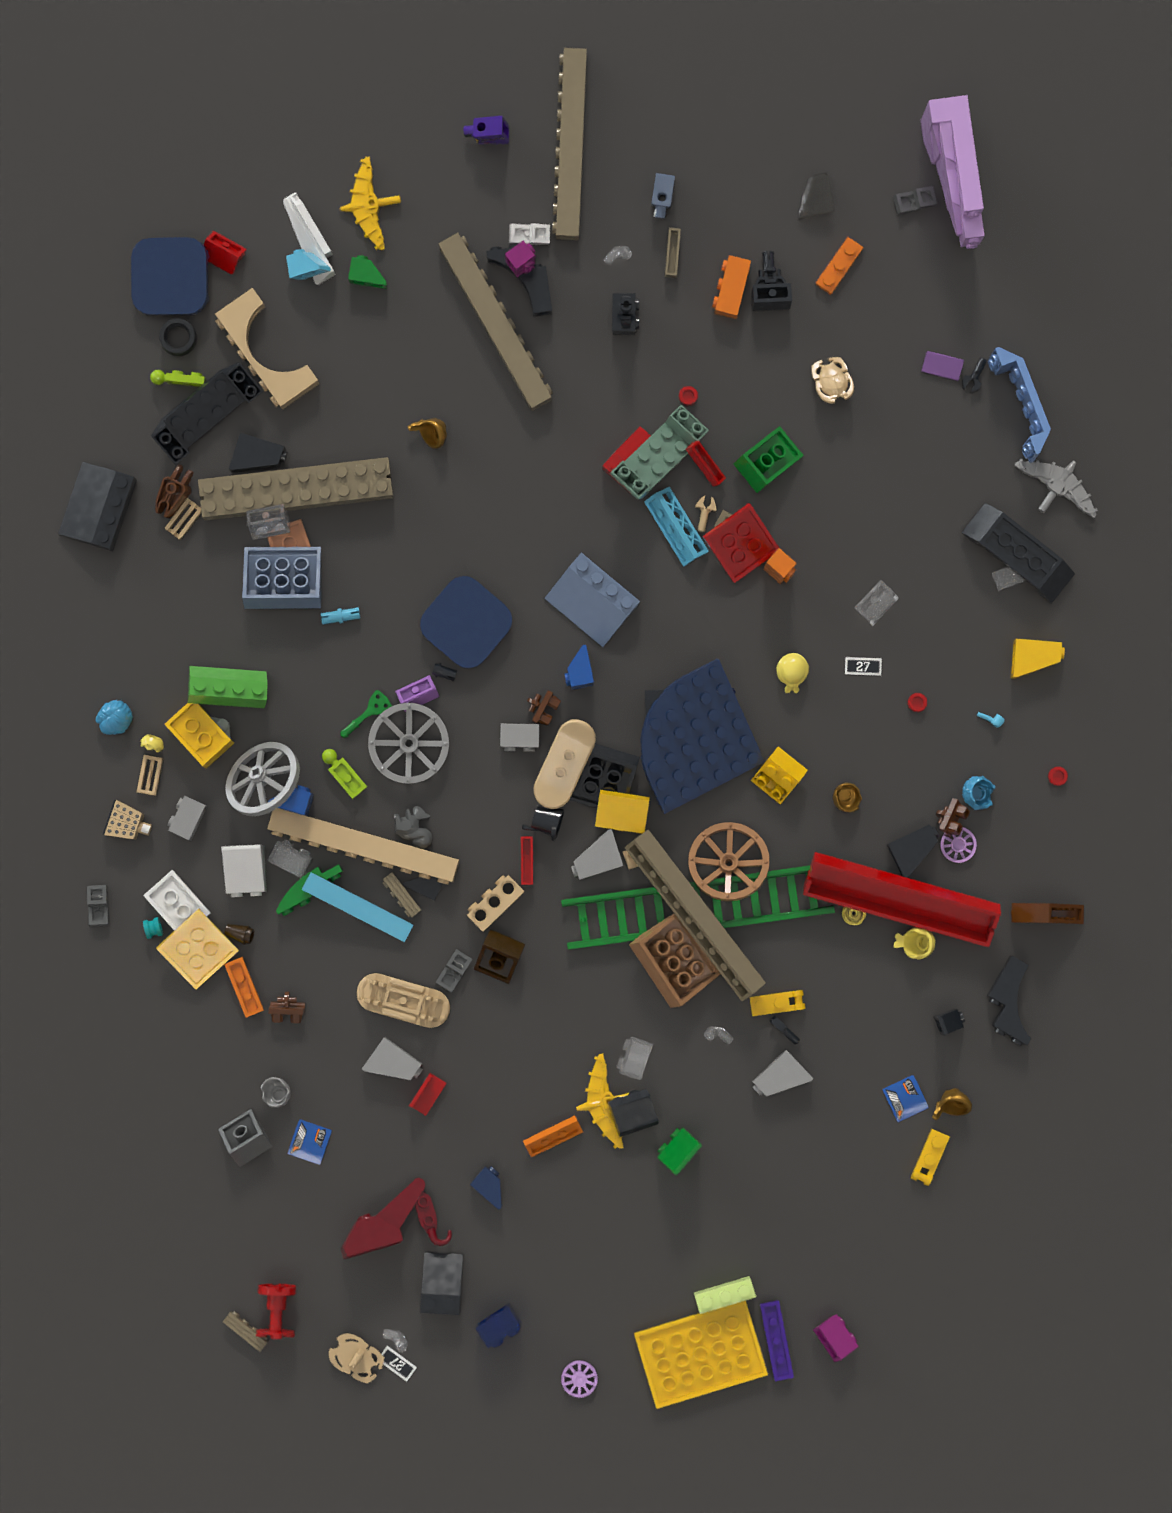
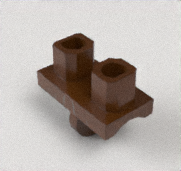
[527,690,561,726]
[936,798,970,838]
[269,992,305,1023]

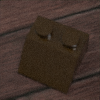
[474,929,525,984]

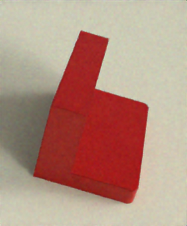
[204,231,247,274]
[409,1073,446,1116]

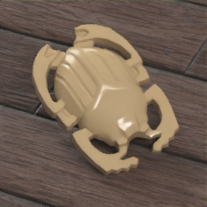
[812,357,854,404]
[329,1333,384,1384]

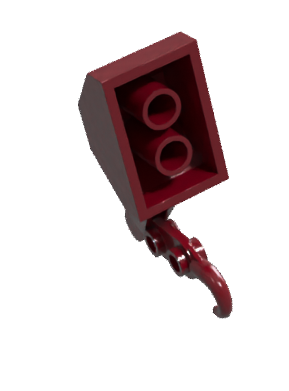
[341,1178,452,1260]

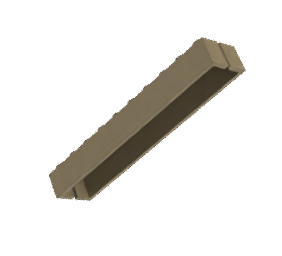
[198,457,394,520]

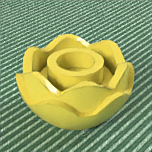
[140,734,164,752]
[842,907,866,925]

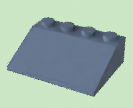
[242,547,322,609]
[544,553,640,647]

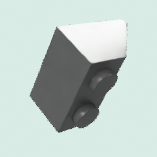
[218,1109,273,1167]

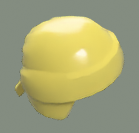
[776,653,809,693]
[894,927,936,960]

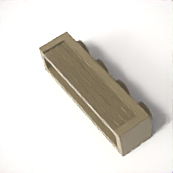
[665,228,681,278]
[383,872,422,918]
[223,1311,269,1352]

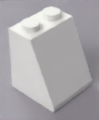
[222,845,267,897]

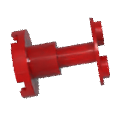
[256,1284,297,1339]

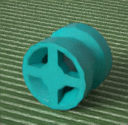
[143,917,163,939]

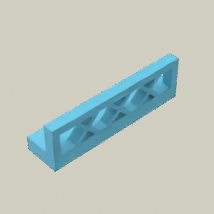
[644,487,709,567]

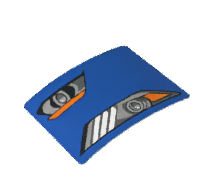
[883,1075,929,1122]
[288,1119,332,1165]

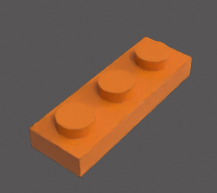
[815,237,863,295]
[224,957,264,1018]
[523,1116,583,1158]

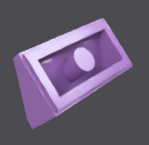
[921,351,964,381]
[395,675,439,712]

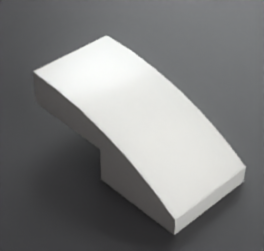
[509,223,550,245]

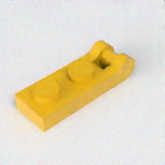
[749,990,806,1016]
[911,1129,950,1186]

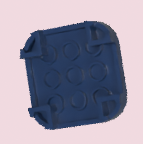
[131,237,210,316]
[420,576,512,669]

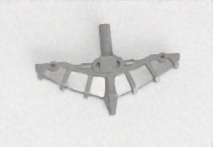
[1014,459,1098,518]

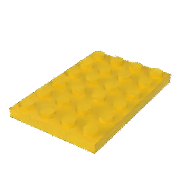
[634,1300,768,1409]

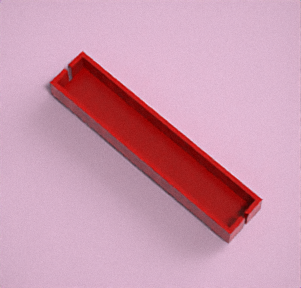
[803,852,1001,947]

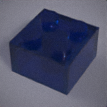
[475,1303,522,1348]

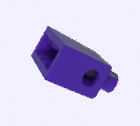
[464,116,509,144]

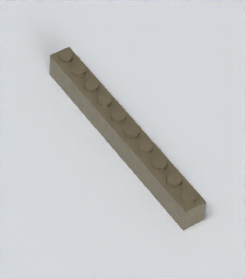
[552,48,587,240]
[438,233,553,411]
[624,830,766,1001]

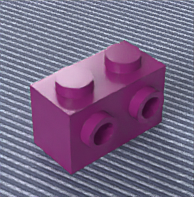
[505,241,536,277]
[813,1314,859,1362]

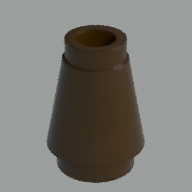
[224,924,255,945]

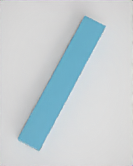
[302,872,413,942]

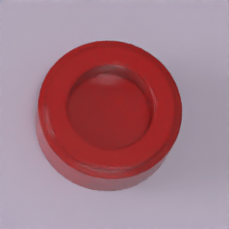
[679,386,698,406]
[907,693,927,712]
[1048,767,1068,786]

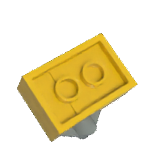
[165,703,234,769]

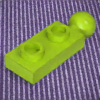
[150,370,207,387]
[322,749,367,799]

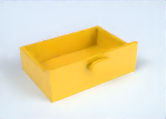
[595,790,650,834]

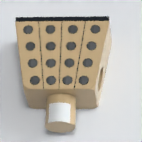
[103,799,152,840]

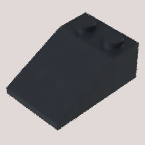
[420,1252,463,1315]

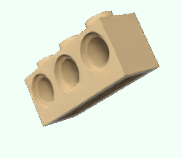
[467,875,525,932]

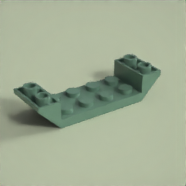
[610,405,709,500]

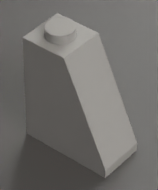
[571,829,623,880]
[362,1037,423,1080]
[752,1050,813,1096]

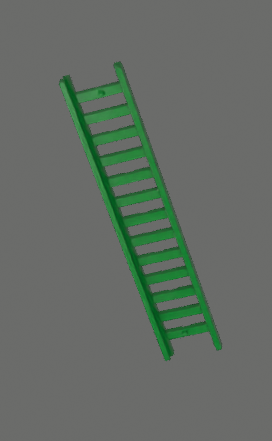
[561,866,835,950]

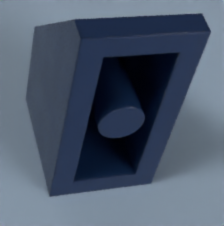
[470,1166,502,1210]

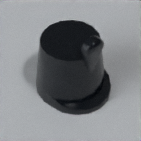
[522,804,564,841]

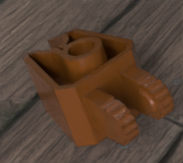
[155,464,194,518]

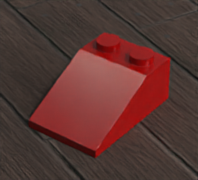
[602,426,651,494]

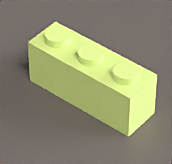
[694,1276,756,1314]

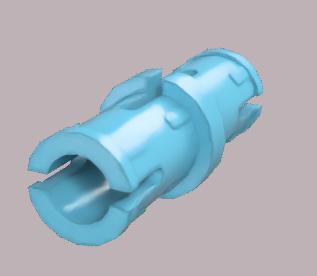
[321,607,360,625]

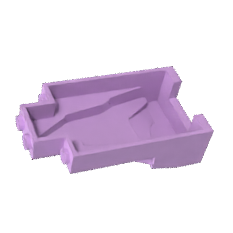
[921,95,984,249]

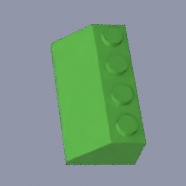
[188,666,268,708]

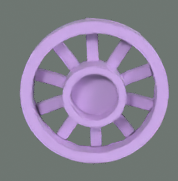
[940,827,977,863]
[561,1360,598,1398]

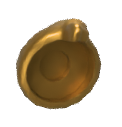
[407,418,447,449]
[932,1088,972,1120]

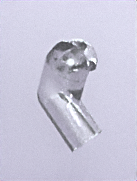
[603,246,632,265]
[704,1027,734,1045]
[383,1328,408,1352]

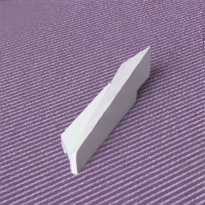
[283,192,335,285]

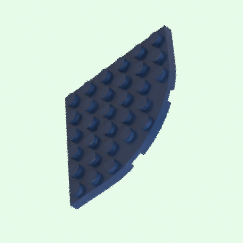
[640,659,765,814]

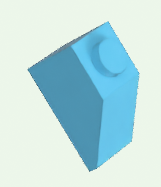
[286,249,331,280]

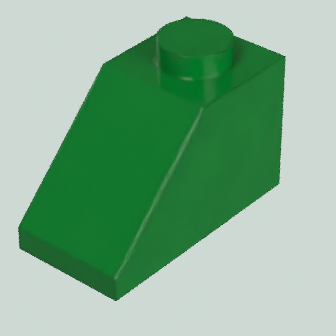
[348,255,387,289]

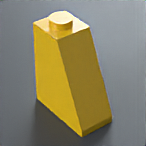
[1011,639,1065,679]

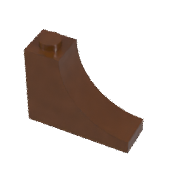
[1011,903,1084,924]

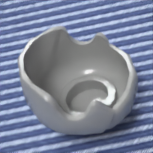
[261,1077,291,1108]

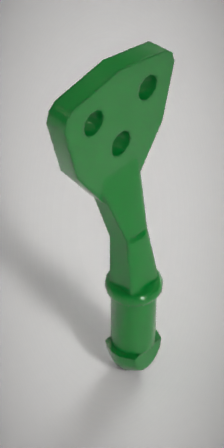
[340,690,392,738]

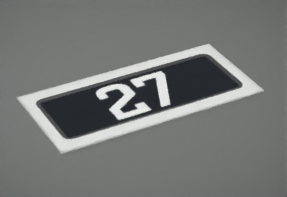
[845,657,882,676]
[377,1346,417,1382]

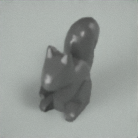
[394,806,433,849]

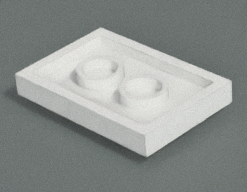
[143,870,211,931]

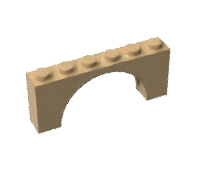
[215,288,320,410]

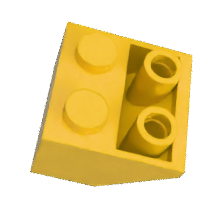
[751,746,808,804]

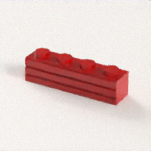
[685,440,726,487]
[521,836,533,885]

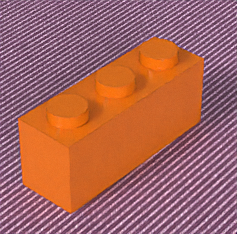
[712,255,751,319]
[763,548,797,584]

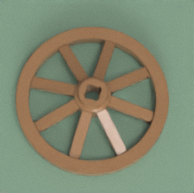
[688,822,769,901]

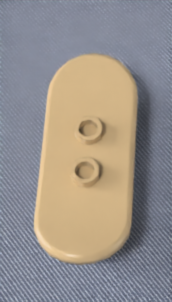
[534,719,596,809]
[357,973,450,1028]

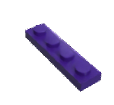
[760,1300,794,1381]

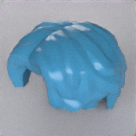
[95,700,133,735]
[962,776,995,810]

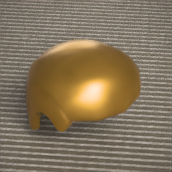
[833,782,862,813]

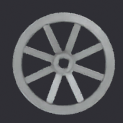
[368,703,449,784]
[226,742,300,816]

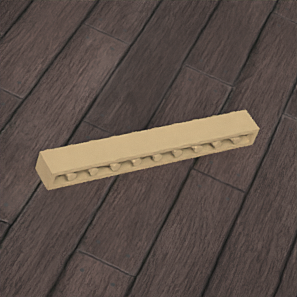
[267,808,460,885]

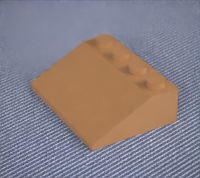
[629,913,721,1008]

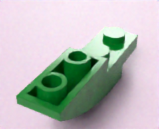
[276,865,344,916]

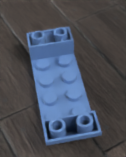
[988,347,1051,463]

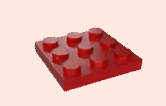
[702,503,779,583]

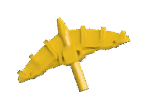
[340,157,401,250]
[576,1053,629,1149]

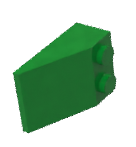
[733,426,804,493]
[657,1127,702,1175]

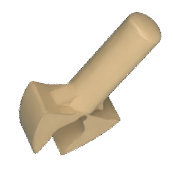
[695,496,716,532]

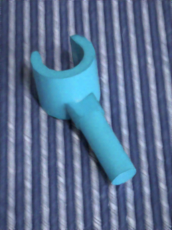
[977,712,1005,727]

